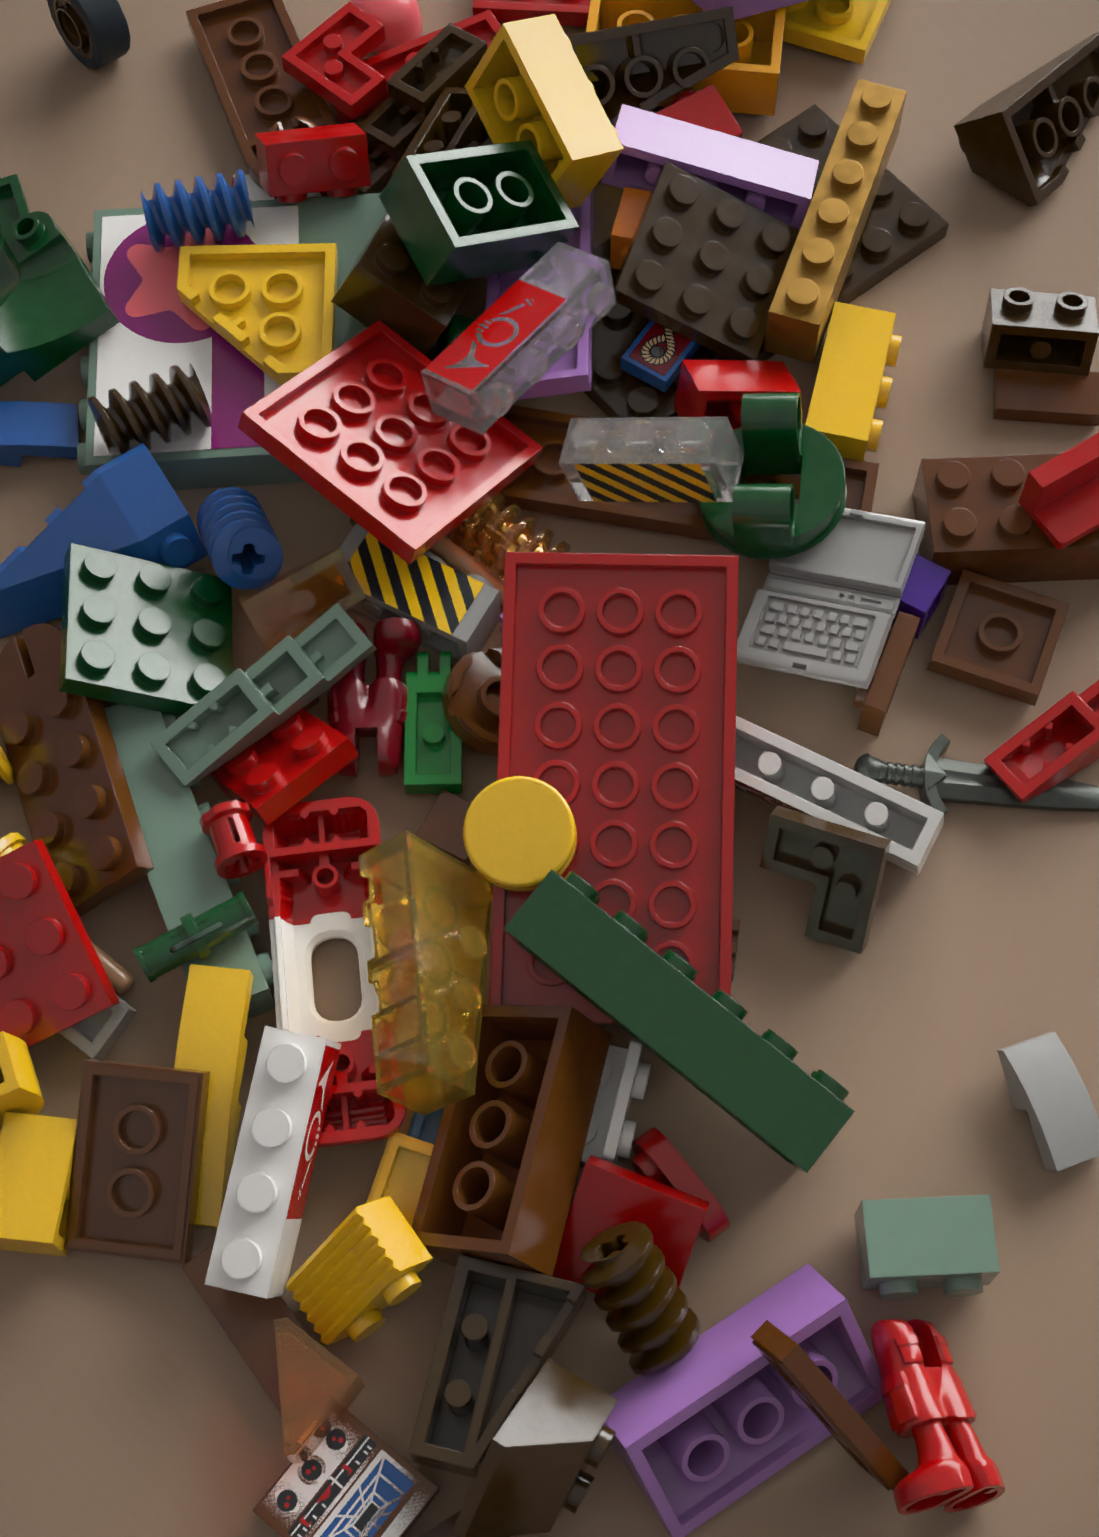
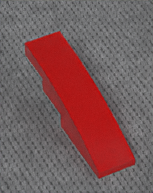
[984,680,1099,804]

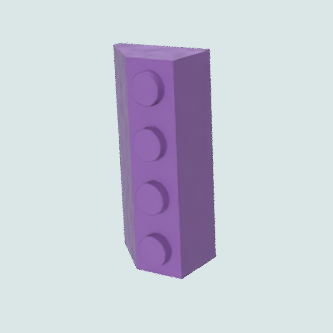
[606,1263,884,1537]

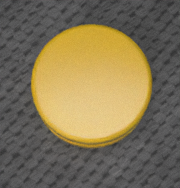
[463,776,577,892]

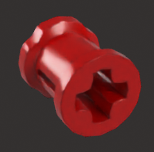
[199,800,268,879]

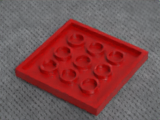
[238,320,543,565]

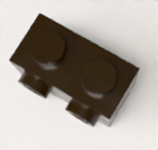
[981,287,1099,376]

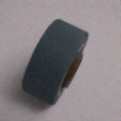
[47,0,131,69]

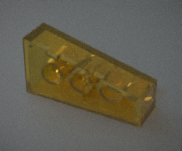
[359,830,493,1116]

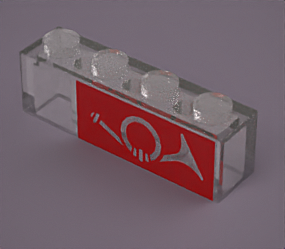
[421,242,616,435]

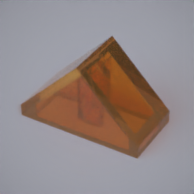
[274,1318,365,1464]

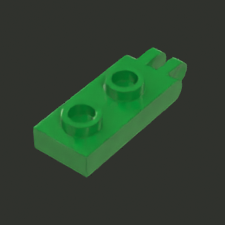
[404,651,463,794]

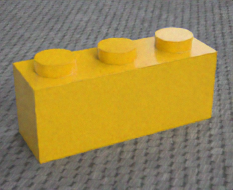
[805,301,902,461]

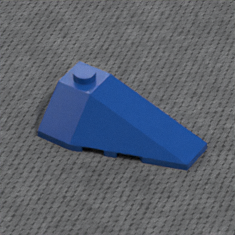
[0,443,208,638]

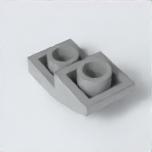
[997,1032,1099,1172]

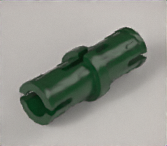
[133,891,260,983]

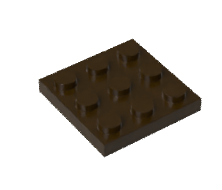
[609,161,800,361]

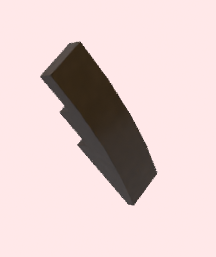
[355,23,488,195]

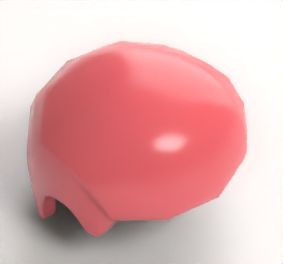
[350,0,423,54]

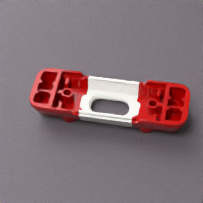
[262,797,407,1148]

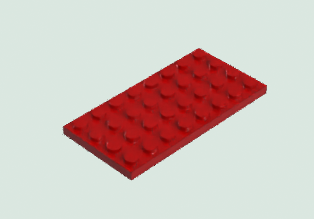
[489,552,739,1025]

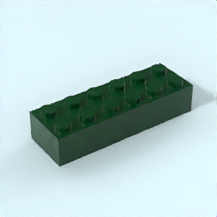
[504,869,855,1173]

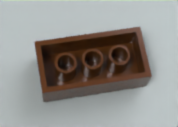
[912,453,1099,585]
[412,1004,612,1277]

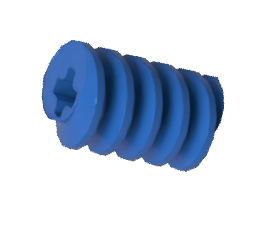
[140,169,255,252]
[197,486,283,590]

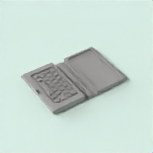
[737,499,926,689]

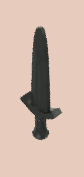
[854,734,1099,818]

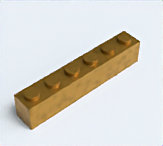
[764,79,907,364]

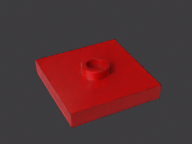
[553,1155,710,1293]

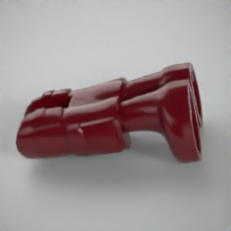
[327,617,422,777]

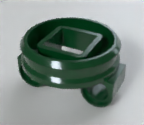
[698,393,847,559]

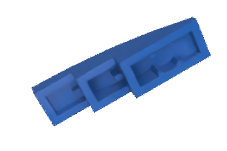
[0,401,79,467]

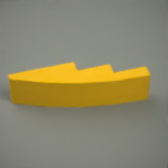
[174,964,254,1228]

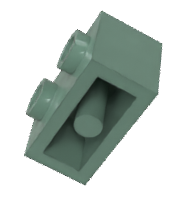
[854,1194,1000,1300]

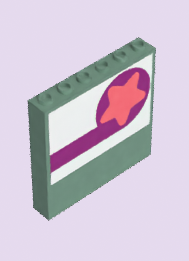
[77,193,386,490]

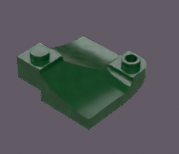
[0,211,120,387]

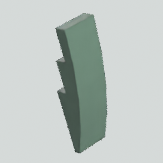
[150,603,377,788]

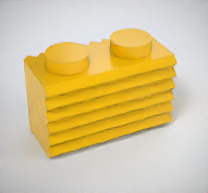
[286,1196,433,1345]

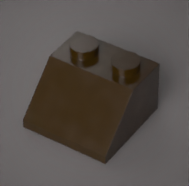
[451,1358,618,1537]

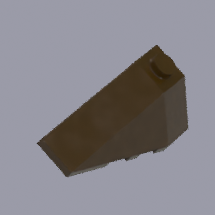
[566,6,739,128]
[954,32,1099,207]

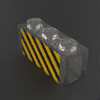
[559,417,744,502]

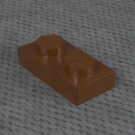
[853,611,920,737]

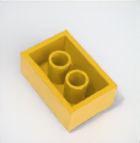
[465,14,624,209]

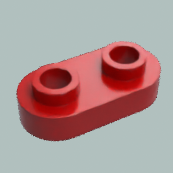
[630,1127,730,1242]

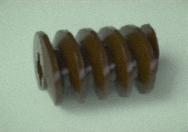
[88,363,212,455]
[580,1221,700,1375]

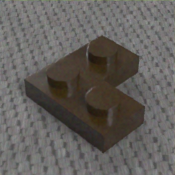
[760,806,891,954]

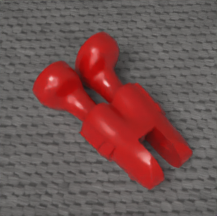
[870,1318,1005,1515]

